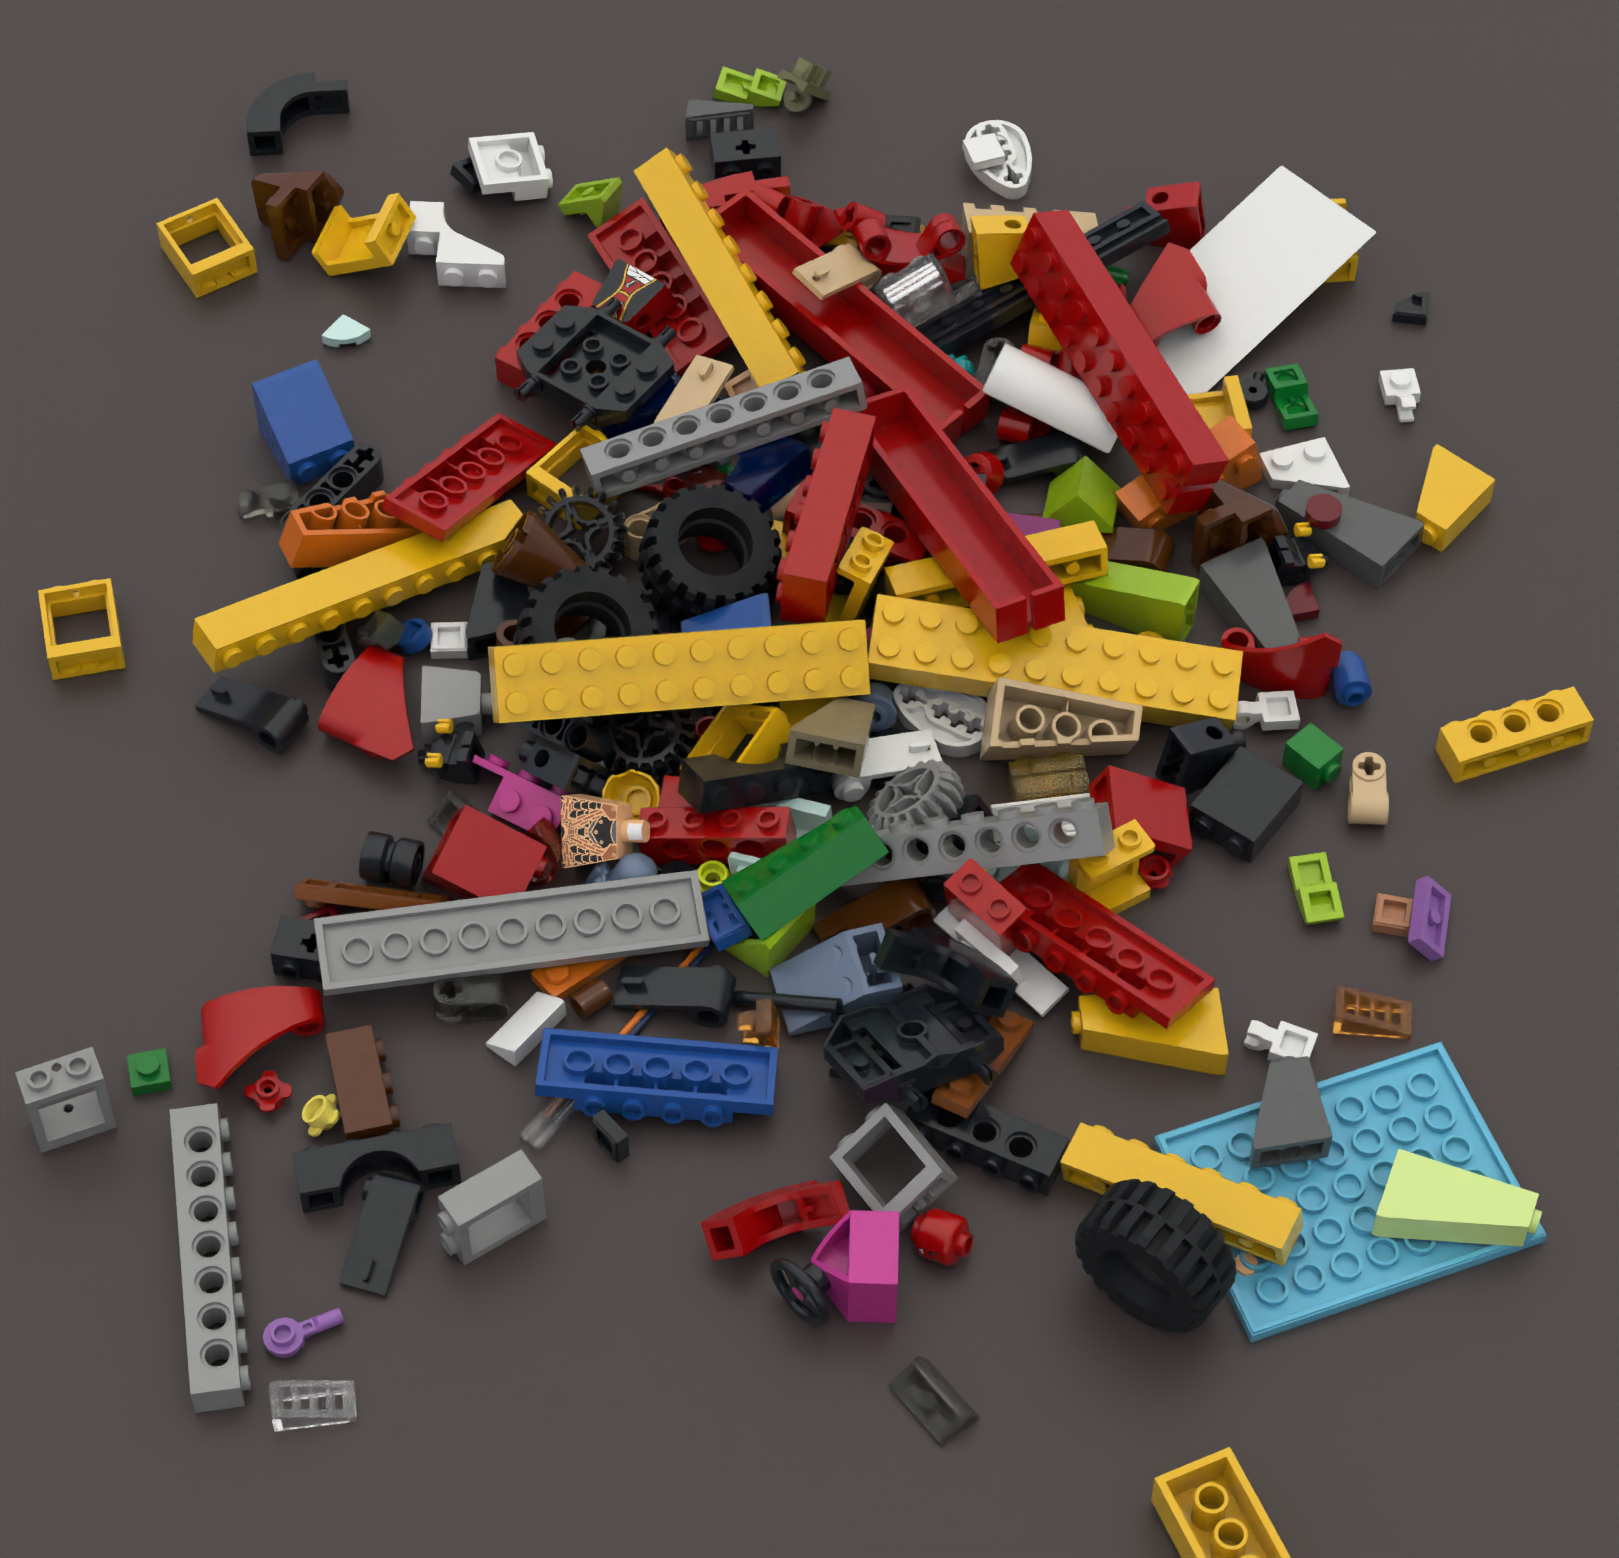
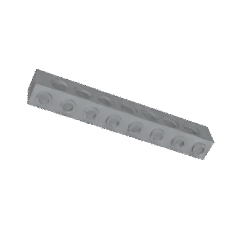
[580,357,868,499]
[842,798,1115,886]
[169,1103,251,1413]

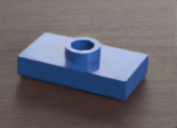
[701,883,753,952]

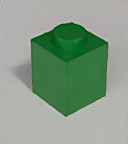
[1282,722,1344,791]

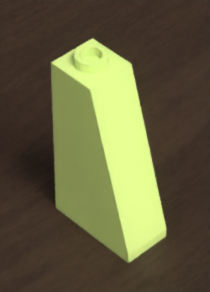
[1371,1149,1542,1247]

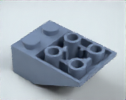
[770,923,903,1036]

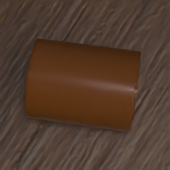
[569,978,613,1019]

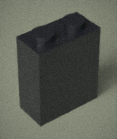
[1189,746,1303,863]

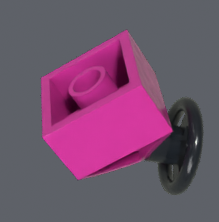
[770,1210,899,1326]

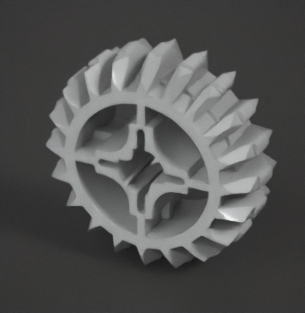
[867,759,966,848]

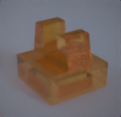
[737,999,780,1052]

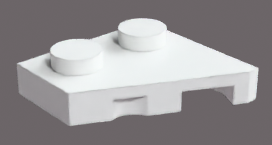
[1259,437,1350,496]

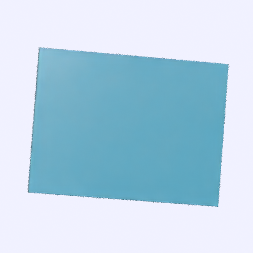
[1153,1042,1547,1343]

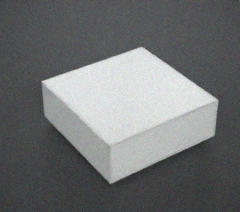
[962,133,1005,171]
[430,622,468,659]

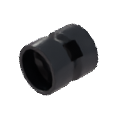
[359,831,425,890]

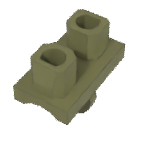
[777,56,832,113]

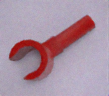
[634,476,684,500]

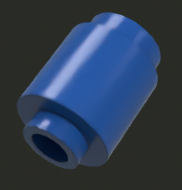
[1330,651,1372,706]

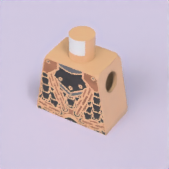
[561,794,650,868]

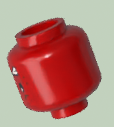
[911,1208,974,1266]

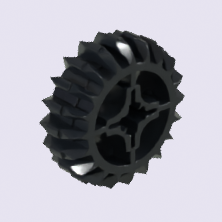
[537,485,629,572]
[598,709,697,784]

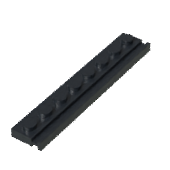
[915,201,1171,355]

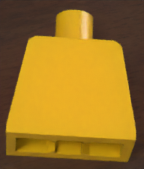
[970,215,1028,290]

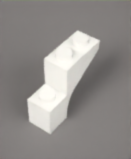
[407,201,507,288]

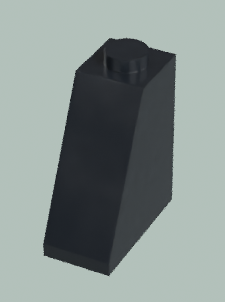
[466,562,530,661]

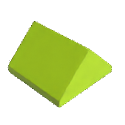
[1043,455,1120,534]
[725,904,816,978]

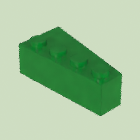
[721,805,889,941]

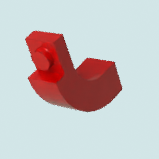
[700,1180,850,1261]

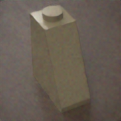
[785,697,876,778]

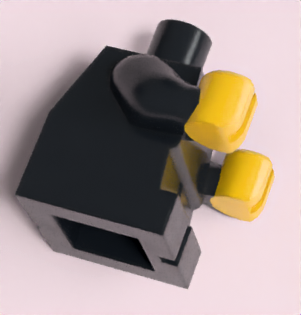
[1268,522,1330,586]
[418,719,485,784]

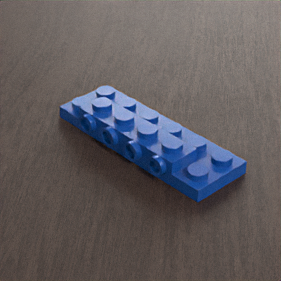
[535,1028,778,1127]

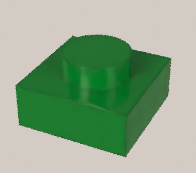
[127,1048,172,1096]

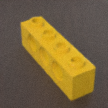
[1435,686,1594,783]

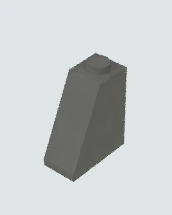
[1249,1056,1332,1169]

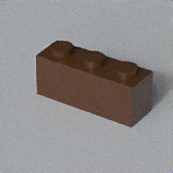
[325,1025,401,1140]

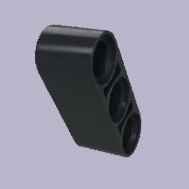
[516,717,612,763]

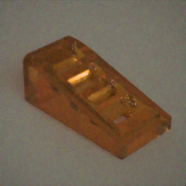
[1332,986,1412,1039]

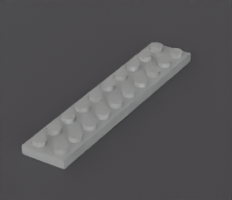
[314,870,710,996]

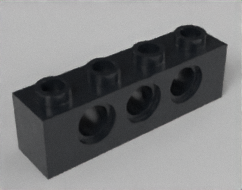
[905,1087,1069,1196]

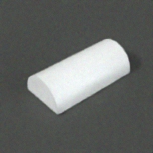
[982,343,1118,453]

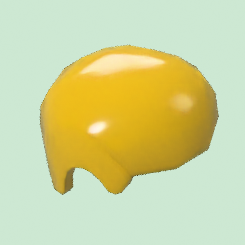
[602,769,661,820]

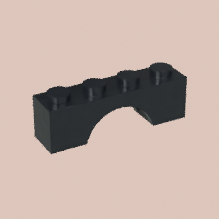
[678,742,833,814]
[292,1123,462,1213]

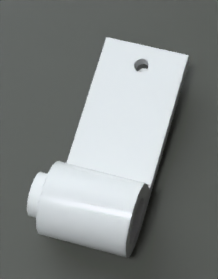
[831,729,942,802]

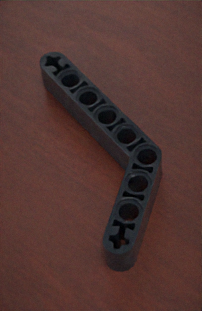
[280,443,384,692]

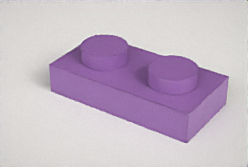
[1408,876,1452,962]

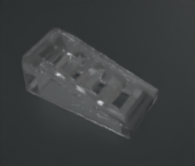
[269,1380,357,1431]

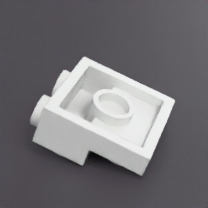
[468,132,553,201]

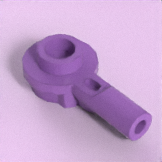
[263,1307,344,1358]

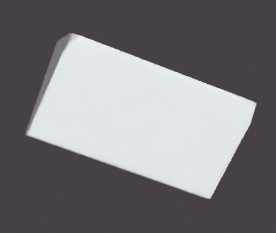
[486,992,566,1067]

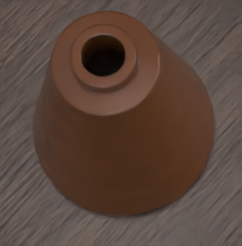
[490,510,593,589]

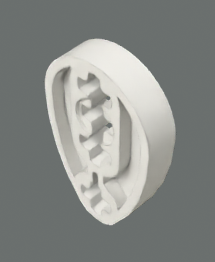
[964,120,1032,200]
[893,684,987,757]

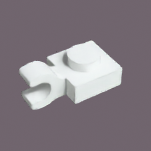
[1378,368,1421,423]
[1233,690,1300,731]
[1243,1020,1318,1061]

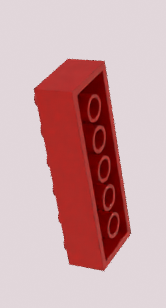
[775,408,876,623]

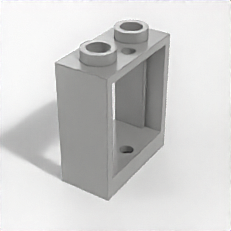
[15,1047,117,1153]
[829,1102,958,1233]
[436,1149,547,1266]

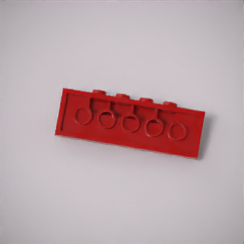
[587,197,733,378]
[382,412,557,542]
[1000,863,1216,1029]

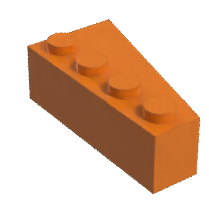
[1115,415,1263,530]
[278,487,423,568]

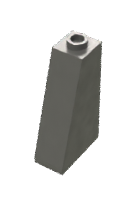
[1275,480,1424,588]
[1198,537,1300,648]

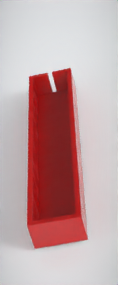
[716,188,990,443]
[1010,210,1229,515]
[857,385,1065,644]

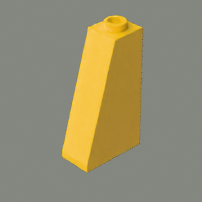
[1071,988,1229,1075]

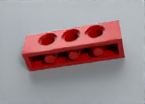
[495,271,603,397]
[782,480,930,573]
[638,807,797,864]

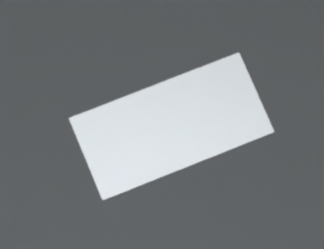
[1157,166,1376,394]

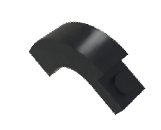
[247,72,350,156]
[873,927,1018,1018]

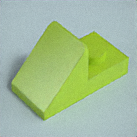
[557,177,623,228]

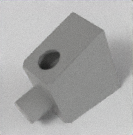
[420,666,493,744]

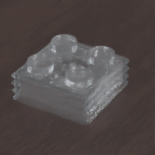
[874,253,958,328]

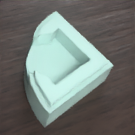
[322,314,371,347]

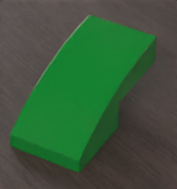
[1264,363,1318,431]

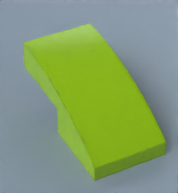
[712,66,786,107]
[1287,852,1344,925]

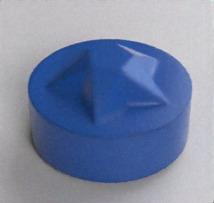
[394,618,433,654]

